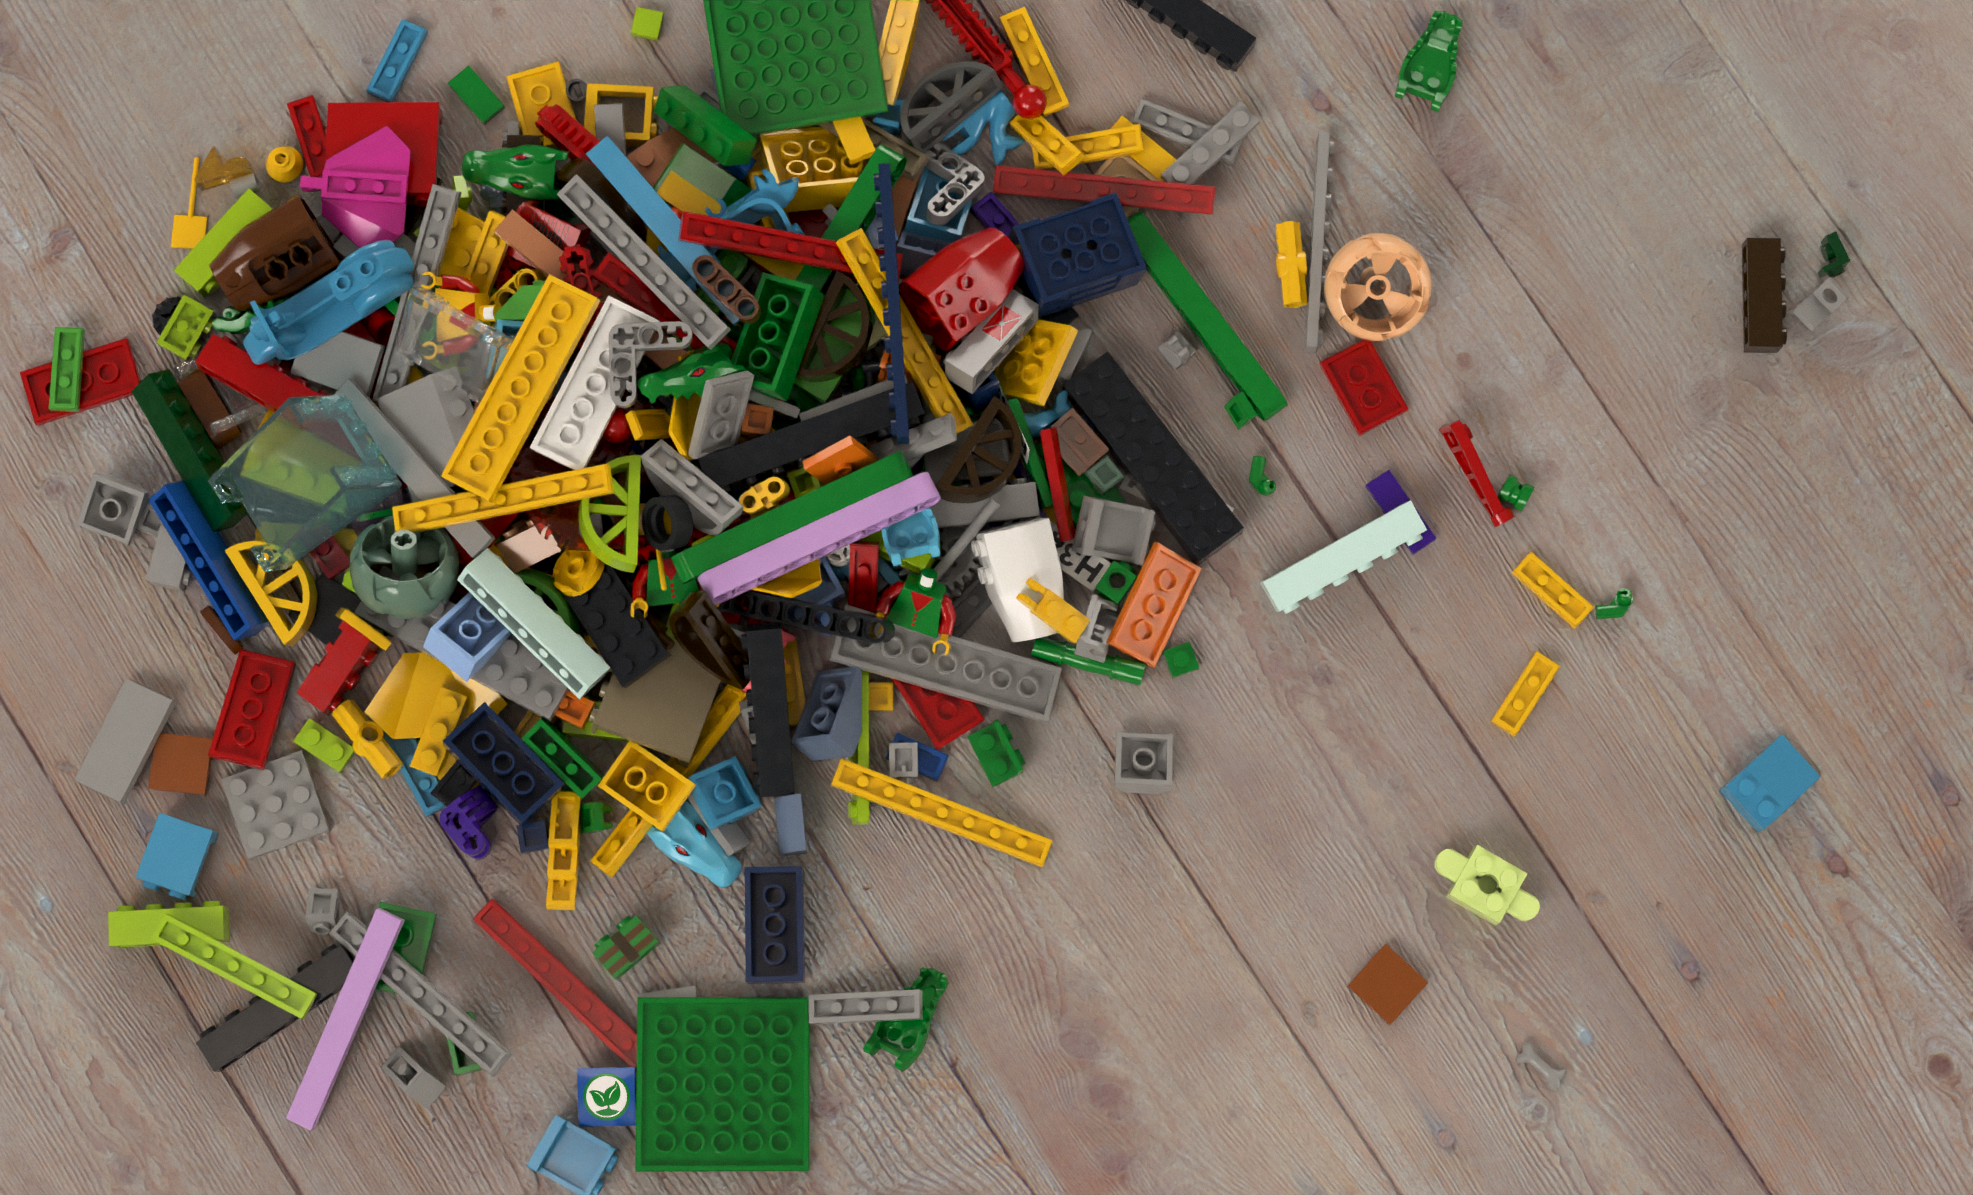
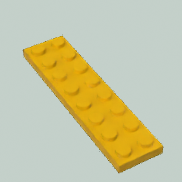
[441,274,600,503]

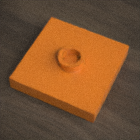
[802,436,879,485]

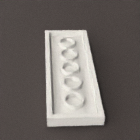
[530,296,660,470]

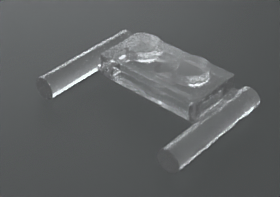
[174,358,265,434]

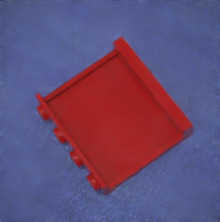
[324,102,443,207]

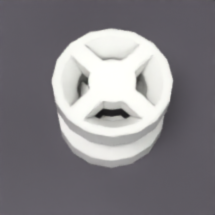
[826,544,850,567]

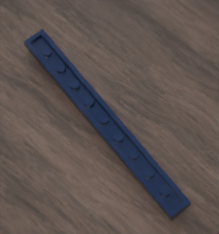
[874,163,910,444]

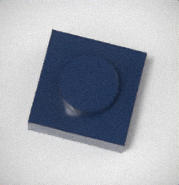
[516,820,549,854]

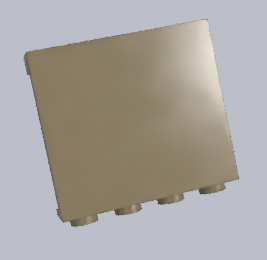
[589,637,721,768]

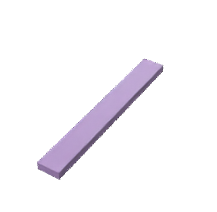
[286,908,405,1131]

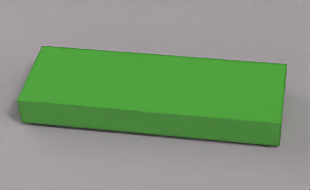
[49,327,85,412]

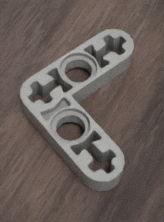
[924,142,985,225]
[609,321,693,408]

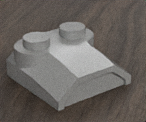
[76,473,149,546]
[1114,731,1173,794]

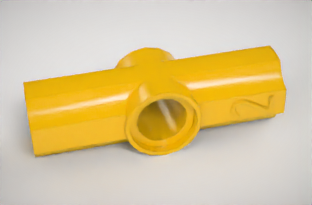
[1275,221,1308,308]
[332,699,404,779]

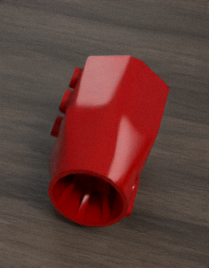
[899,227,1025,351]

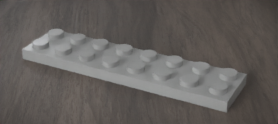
[354,565,569,721]
[829,605,1062,723]

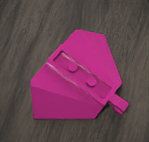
[300,126,411,248]

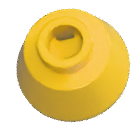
[265,146,304,183]

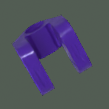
[439,785,498,860]

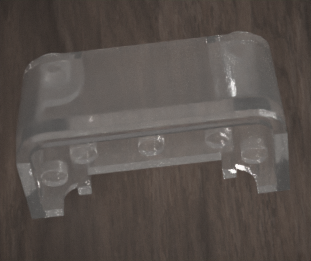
[396,287,515,404]

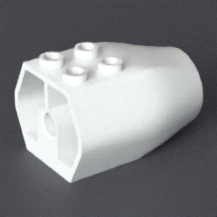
[971,518,1064,642]

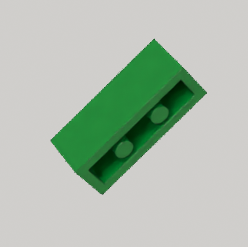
[521,717,605,799]

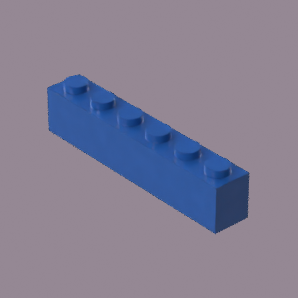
[149,481,270,641]

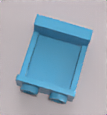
[135,813,219,900]
[526,1115,619,1195]

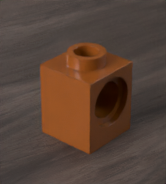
[740,403,774,439]

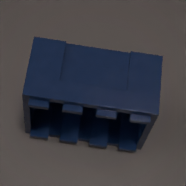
[1008,192,1147,318]

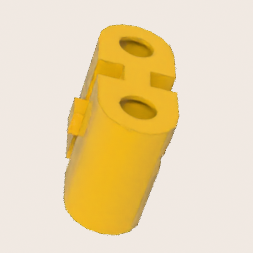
[739,477,790,515]

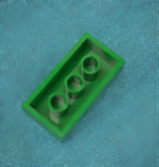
[731,272,824,401]

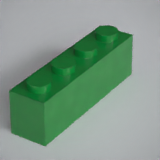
[654,85,757,166]

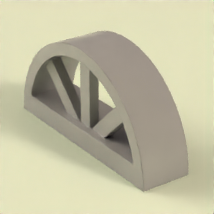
[641,439,743,535]

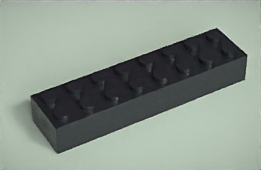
[1062,351,1244,566]
[698,381,925,496]

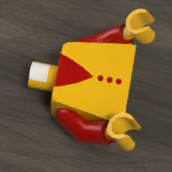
[420,271,500,360]

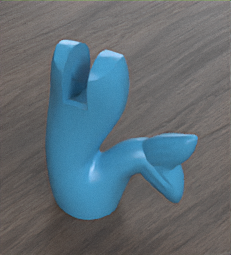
[942,90,1024,166]

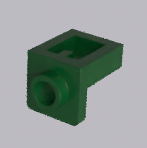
[1818,231,1850,278]

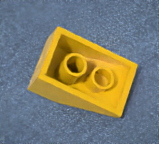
[598,741,696,832]

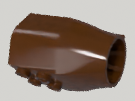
[209,194,342,312]

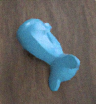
[1023,390,1073,440]

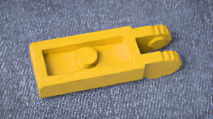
[1016,578,1090,643]

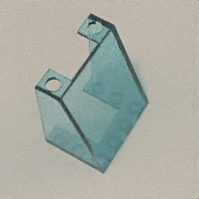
[208,395,402,572]

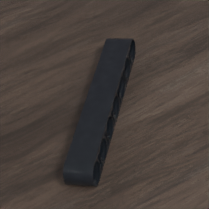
[715,590,895,643]

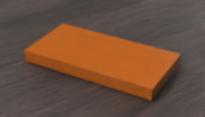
[1106,542,1202,669]

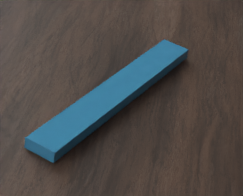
[586,136,755,326]

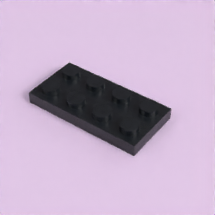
[564,564,671,688]

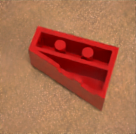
[297,621,379,716]

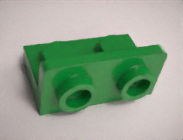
[967,720,1026,788]

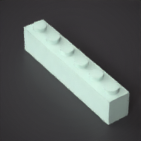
[1260,500,1427,614]
[457,548,611,700]

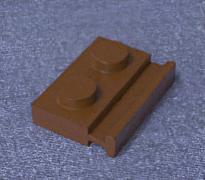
[1050,408,1110,477]

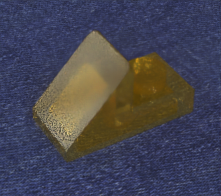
[195,146,254,191]

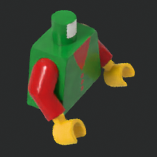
[630,549,719,618]
[875,568,956,656]

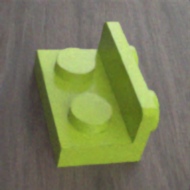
[156,295,215,361]

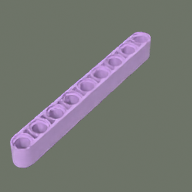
[698,472,941,605]

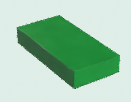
[448,65,505,125]

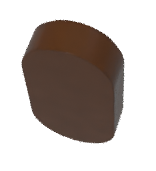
[200,605,243,655]

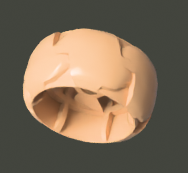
[1324,233,1432,341]

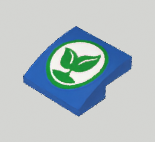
[577,1067,636,1127]

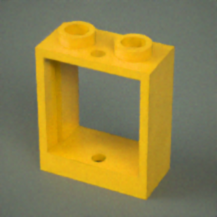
[584,83,658,147]

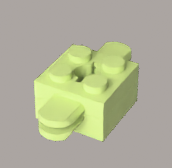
[1434,845,1540,925]

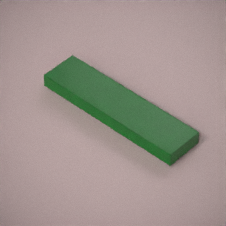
[1008,398,1053,510]

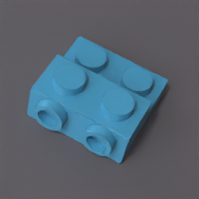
[687,756,761,830]

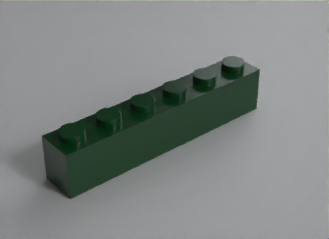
[131,370,252,532]

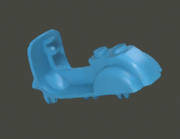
[657,169,805,292]
[243,240,414,365]

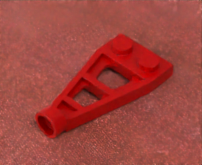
[1439,420,1515,527]

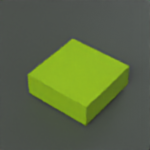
[631,7,664,41]

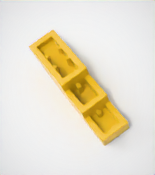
[546,791,581,910]

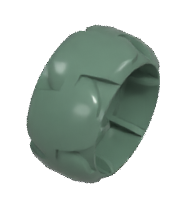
[350,515,460,619]

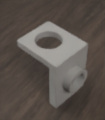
[1793,277,1849,331]

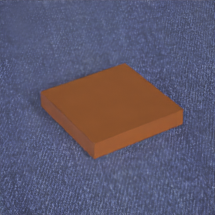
[148,733,212,796]
[1347,944,1428,1025]

